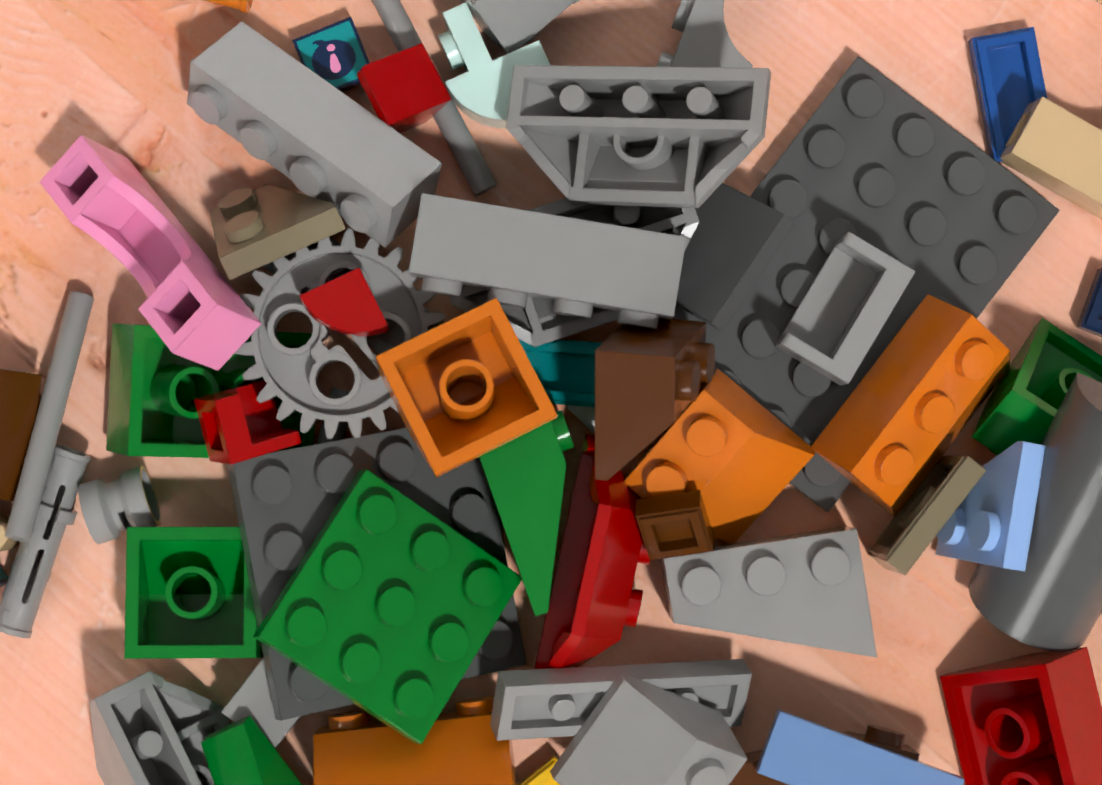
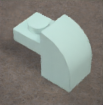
[438,2,550,129]

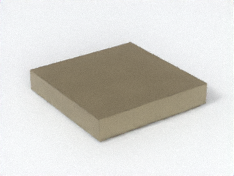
[869,456,986,575]

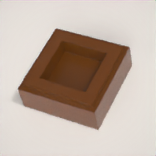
[635,490,714,560]

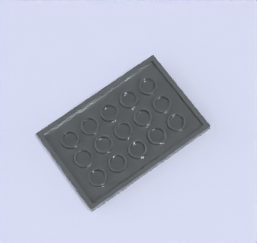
[672,56,1060,512]

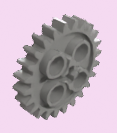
[235,228,444,439]

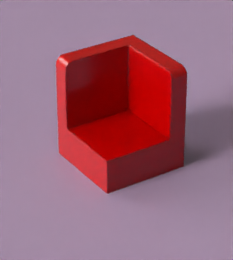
[357,43,452,133]
[194,380,302,465]

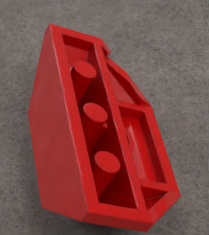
[534,433,650,669]

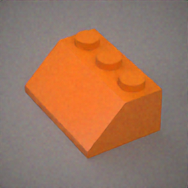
[810,294,1010,518]
[313,697,517,785]

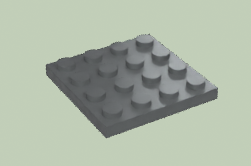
[227,428,527,721]

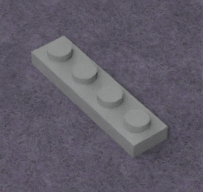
[490,659,752,741]

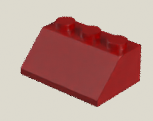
[940,647,1102,785]

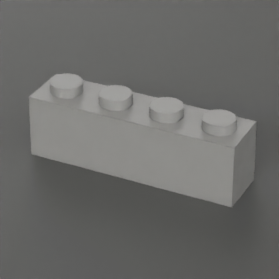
[187,21,442,247]
[408,193,687,329]

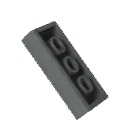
[969,372,1102,652]

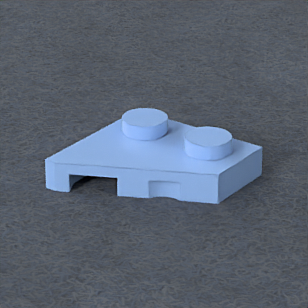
[935,441,1046,572]

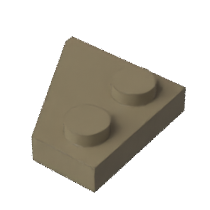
[209,184,346,280]

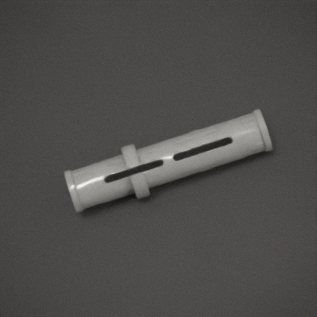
[0,444,91,638]

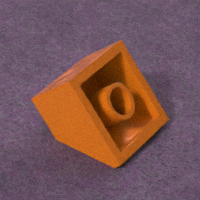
[376,298,558,478]
[624,369,816,544]

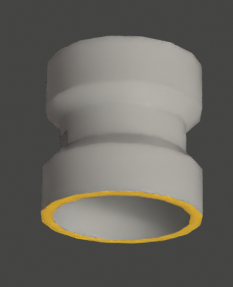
[78,466,161,545]

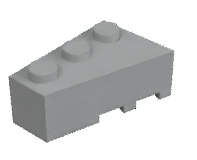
[661,526,877,658]

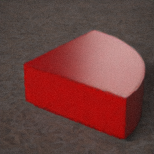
[299,268,388,337]

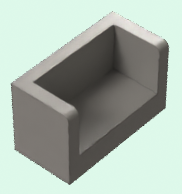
[774,231,916,386]

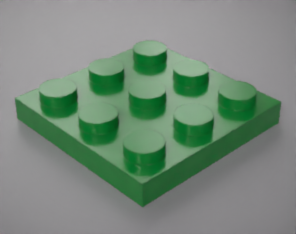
[253,469,522,744]

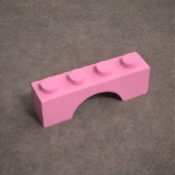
[40,135,262,371]

